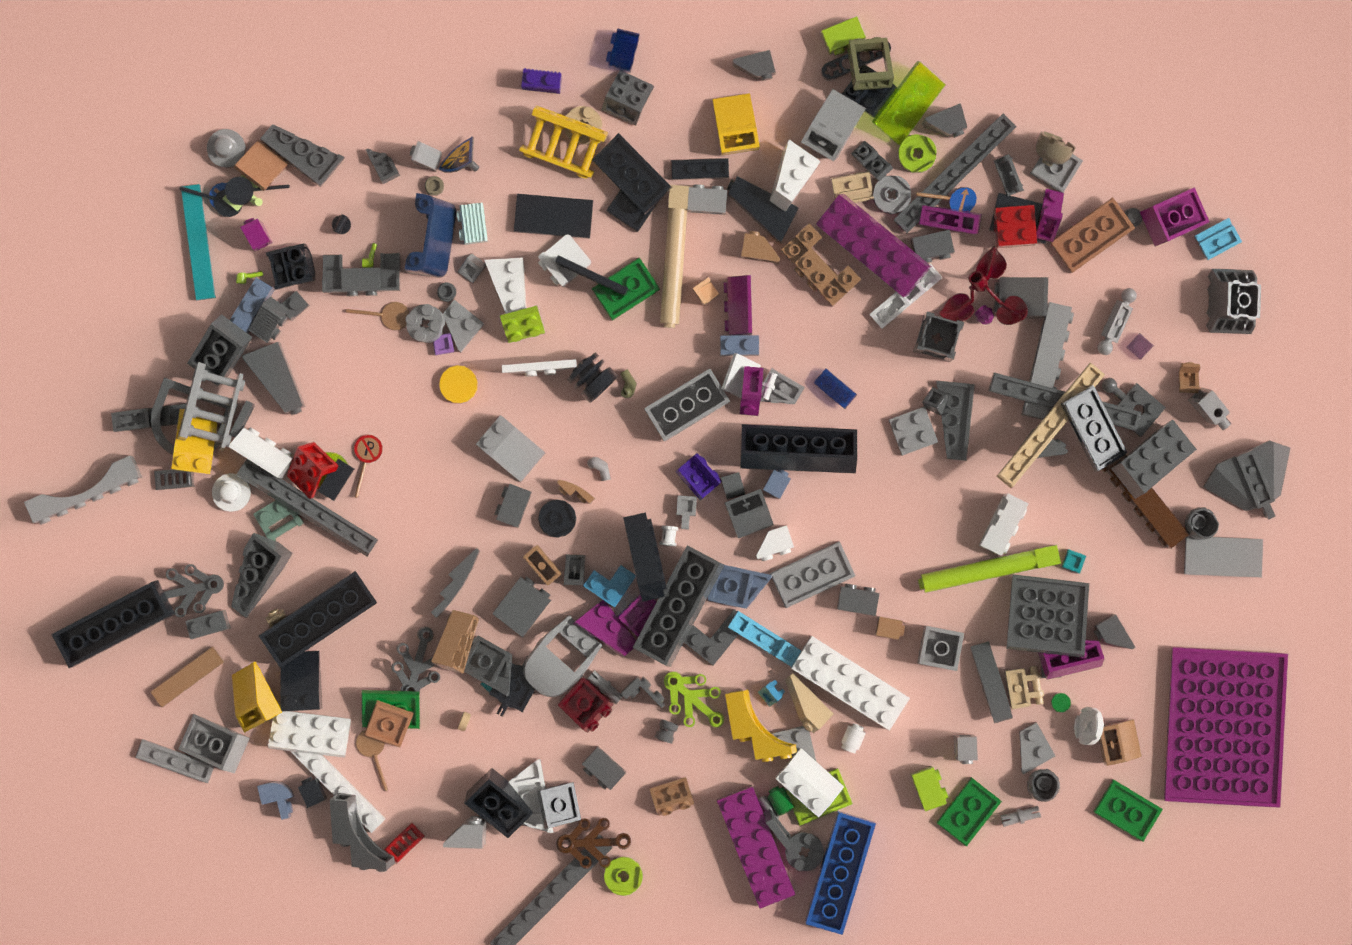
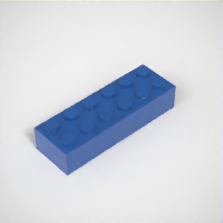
[805,811,876,935]

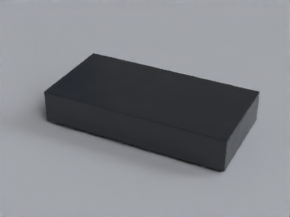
[318,459,355,501]

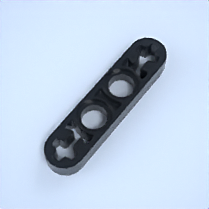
[821,42,891,81]

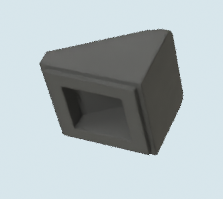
[922,387,949,415]

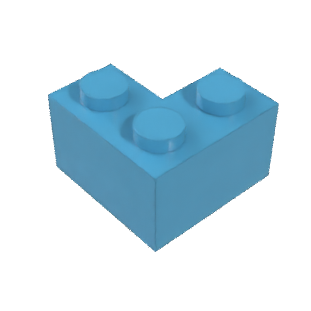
[583,565,636,608]

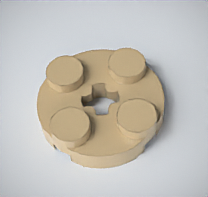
[564,106,602,145]

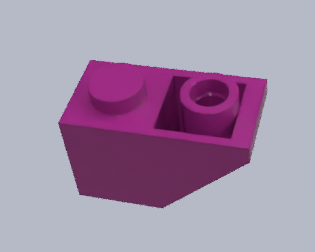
[240,218,273,251]

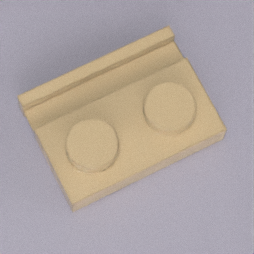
[831,171,874,203]

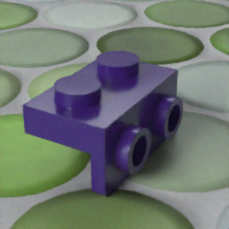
[675,453,722,500]

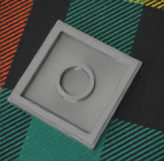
[1030,154,1083,193]

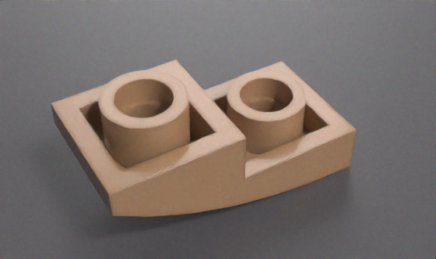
[557,480,595,504]

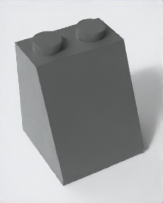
[993,277,1048,319]

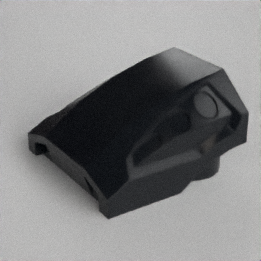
[266,243,315,290]

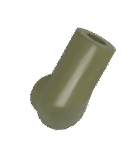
[620,369,637,398]

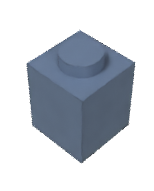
[763,470,791,499]

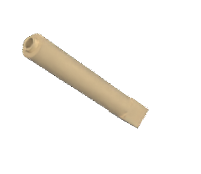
[660,185,689,328]

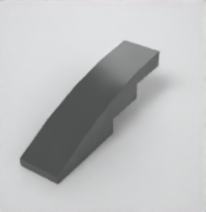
[111,404,186,432]
[431,548,480,618]
[970,641,1013,724]

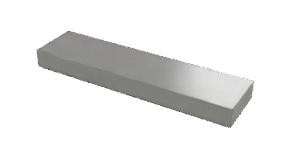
[135,739,215,783]

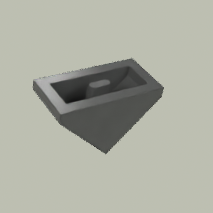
[564,554,585,585]

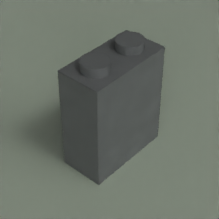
[492,576,552,637]

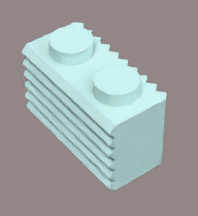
[457,203,488,245]

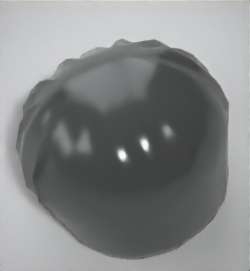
[1185,507,1219,540]
[1027,769,1060,802]

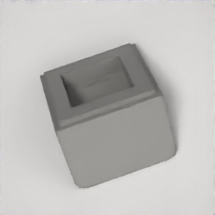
[458,254,486,283]

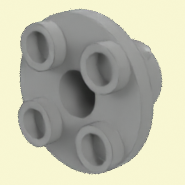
[207,129,246,168]

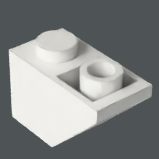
[756,525,794,562]

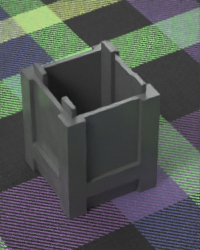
[913,312,964,362]

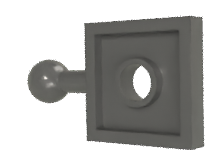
[1102,378,1166,437]

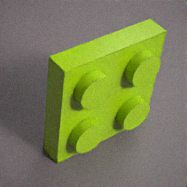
[500,305,545,343]

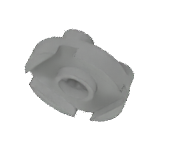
[873,175,911,214]
[406,304,445,343]

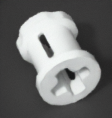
[659,525,678,547]

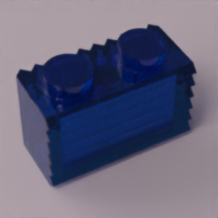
[606,28,640,73]

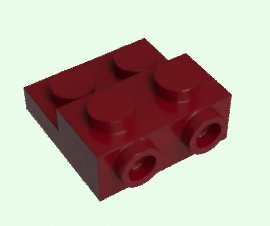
[558,677,613,733]

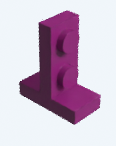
[1036,189,1064,242]
[739,366,764,416]

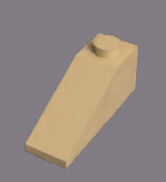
[785,673,833,733]

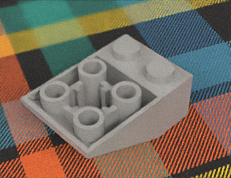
[801,89,866,161]

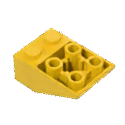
[712,93,760,156]
[232,661,282,733]

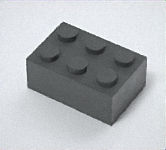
[187,314,252,386]

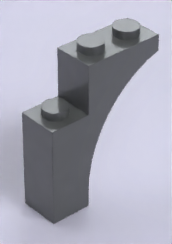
[330,793,395,872]

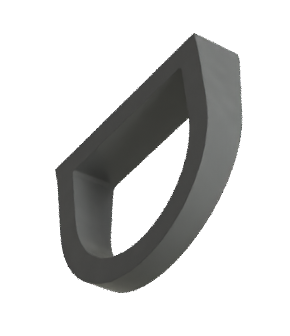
[151,378,237,455]

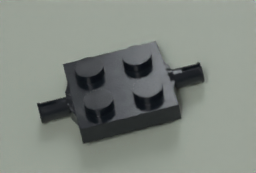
[489,656,535,717]

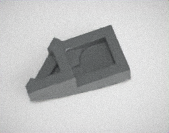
[366,149,400,184]

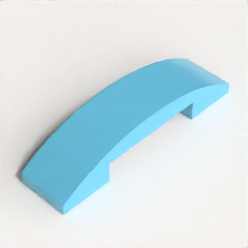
[728,611,801,667]

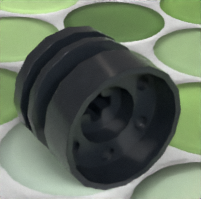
[567,352,618,403]

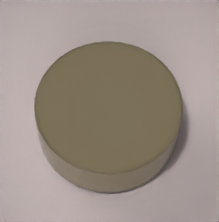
[425,176,444,196]

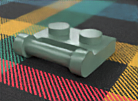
[253,500,304,541]

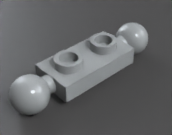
[1097,288,1137,355]

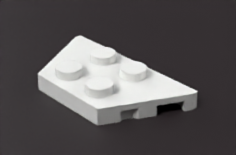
[502,359,577,377]
[508,759,554,833]

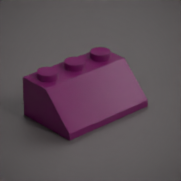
[723,275,752,336]

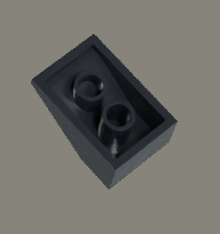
[280,651,323,712]
[464,768,533,838]

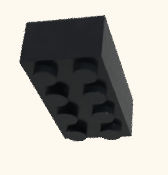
[623,512,667,602]

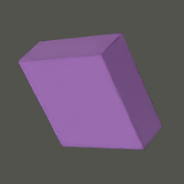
[433,333,454,355]

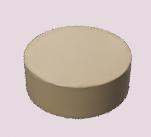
[457,711,471,732]

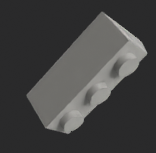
[443,816,487,849]

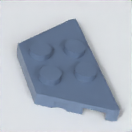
[708,565,772,609]

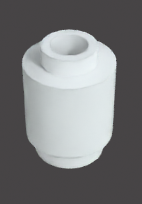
[841,723,866,753]

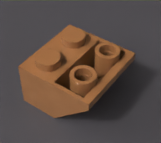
[1099,719,1142,766]

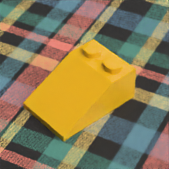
[171,408,219,474]

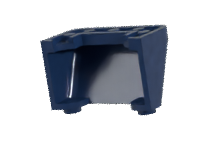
[405,193,457,278]

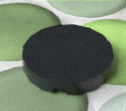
[538,499,577,538]

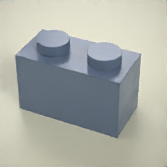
[720,335,759,356]

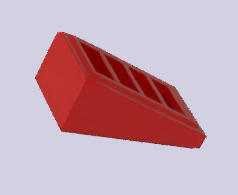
[384,823,425,864]

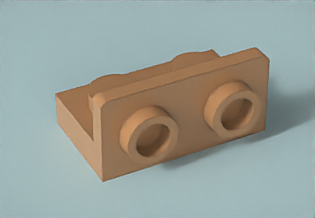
[650,777,695,816]

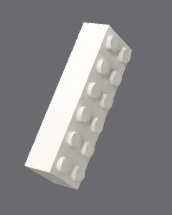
[791,636,910,731]

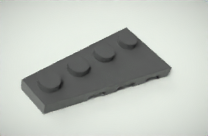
[260,124,345,187]
[936,380,975,461]

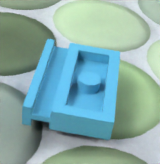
[1194,218,1242,261]

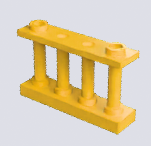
[519,105,608,179]

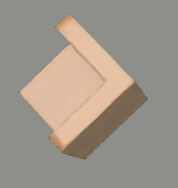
[693,277,719,305]

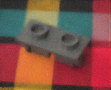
[994,154,1024,196]

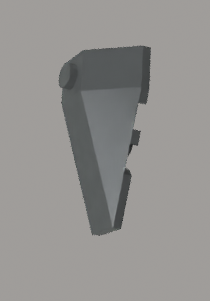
[231,533,293,618]

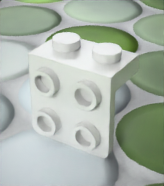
[538,235,591,287]

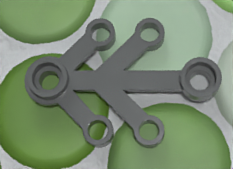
[163,564,224,617]
[391,627,440,692]

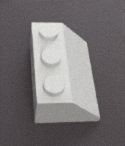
[229,427,293,479]
[775,748,844,817]

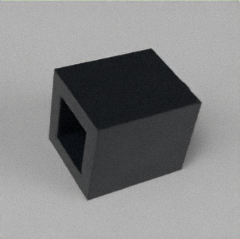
[298,777,327,808]

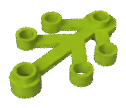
[664,672,724,727]

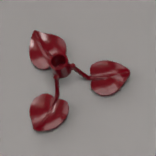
[939,246,1028,325]

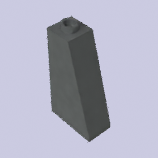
[242,342,305,416]

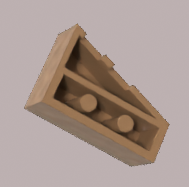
[431,610,479,674]

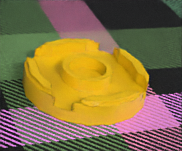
[439,365,478,404]

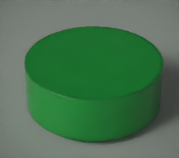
[1051,693,1071,712]

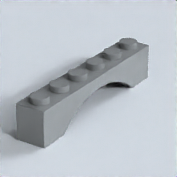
[24,456,142,525]

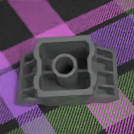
[1206,269,1261,334]

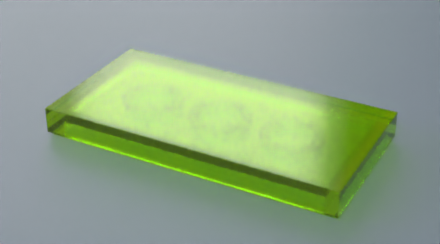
[872,61,946,145]

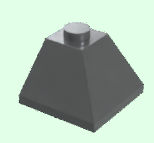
[922,103,967,138]

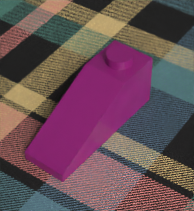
[919,205,982,234]

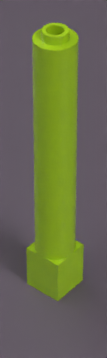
[918,545,1061,593]

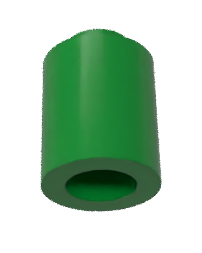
[767,786,795,817]

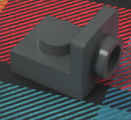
[280,291,310,321]

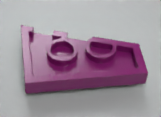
[573,600,636,657]

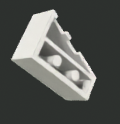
[770,140,820,211]
[484,258,527,314]
[979,493,1029,556]

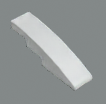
[870,263,943,329]

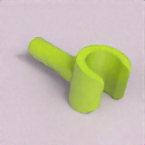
[362,243,377,268]
[236,271,263,284]

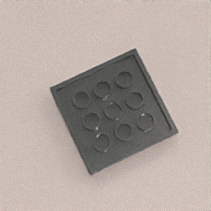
[1006,574,1090,658]

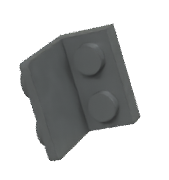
[601,70,654,126]
[621,676,665,708]

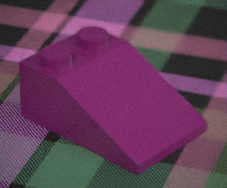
[1140,187,1210,247]

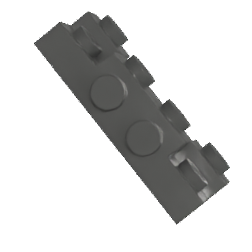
[322,253,401,297]

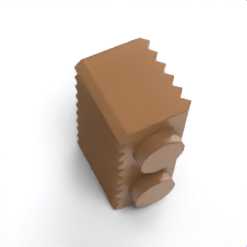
[523,545,562,585]

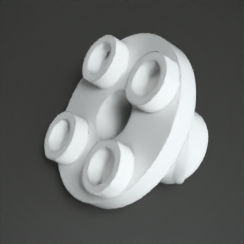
[212,473,251,512]

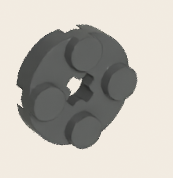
[785,832,824,871]

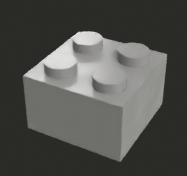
[917,625,964,671]

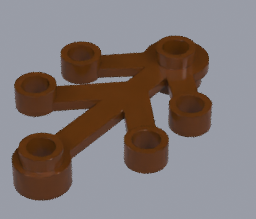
[556,818,631,869]

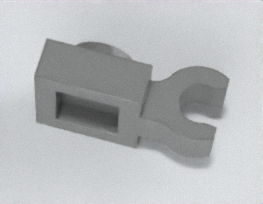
[676,496,697,530]

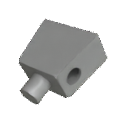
[1188,388,1231,430]

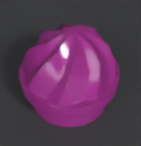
[974,305,994,325]

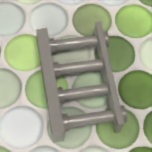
[177,362,245,451]

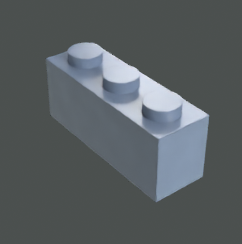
[230,278,275,333]

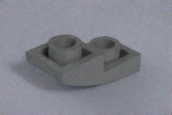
[851,141,893,181]

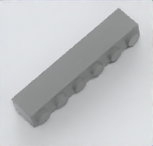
[1021,302,1074,420]

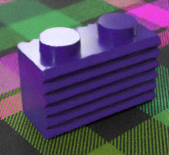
[521,68,562,94]

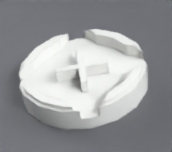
[1074,707,1104,746]

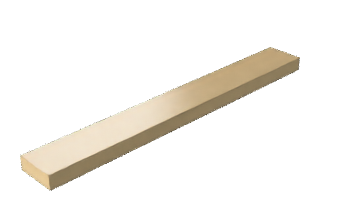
[996,362,1105,488]

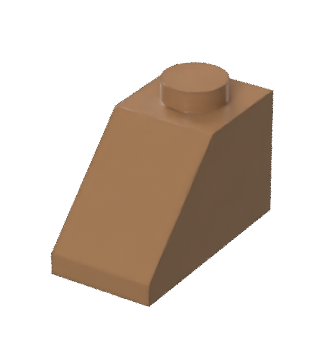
[741,231,780,264]

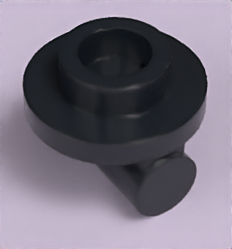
[332,214,351,234]

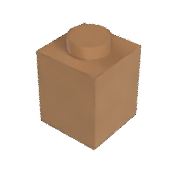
[875,616,905,640]

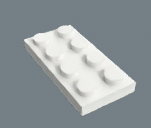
[268,711,351,758]

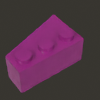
[1038,640,1105,680]

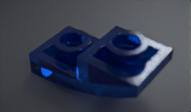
[814,368,857,409]

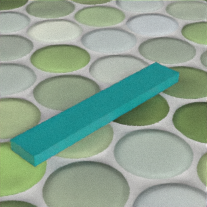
[181,184,216,301]

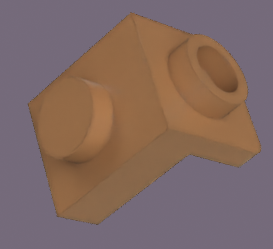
[1178,362,1200,393]

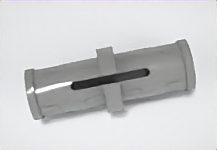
[587,670,623,705]
[1000,805,1041,827]

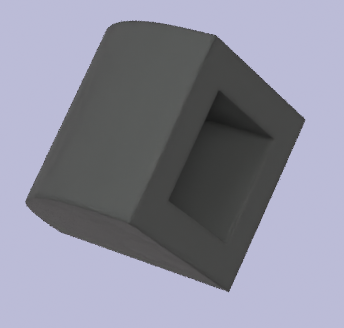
[721,472,745,500]

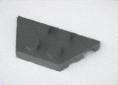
[464,635,512,696]

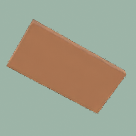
[1050,197,1135,273]

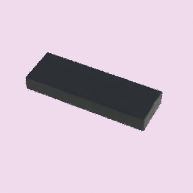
[671,158,729,180]

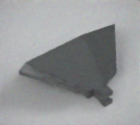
[1203,440,1291,520]

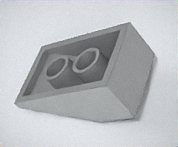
[476,415,545,482]
[178,714,250,774]

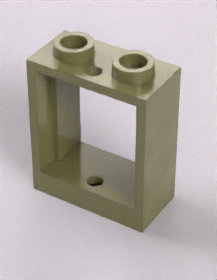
[847,37,894,90]

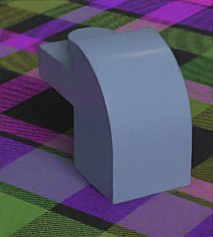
[257,781,294,820]

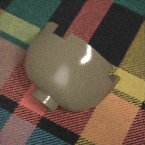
[1036,131,1076,167]

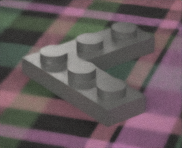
[684,609,739,666]

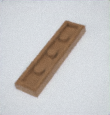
[151,646,224,707]

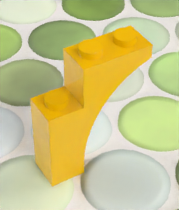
[725,689,797,762]

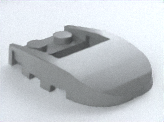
[523,615,602,697]

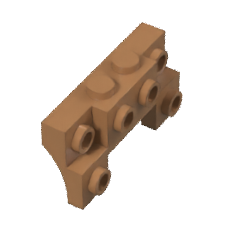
[781,223,861,307]

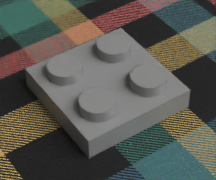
[889,407,938,456]

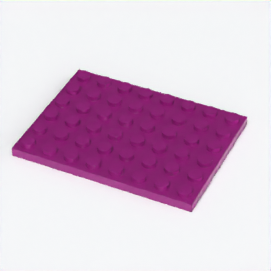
[1164,647,1288,808]

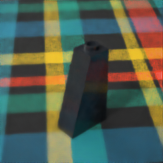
[727,176,799,244]

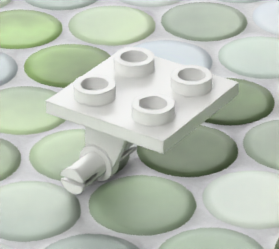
[721,353,777,400]

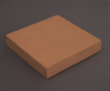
[234,140,288,191]
[364,700,413,747]

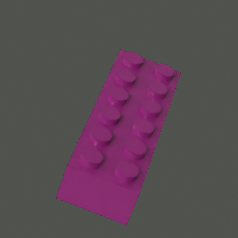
[816,193,932,297]
[717,785,795,909]

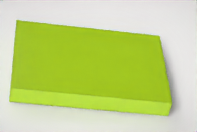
[785,768,853,826]

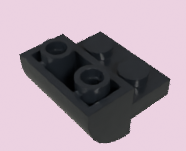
[842,64,897,118]

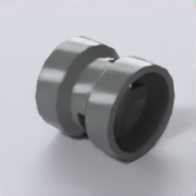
[655,719,679,744]

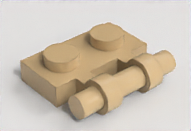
[1005,666,1044,709]

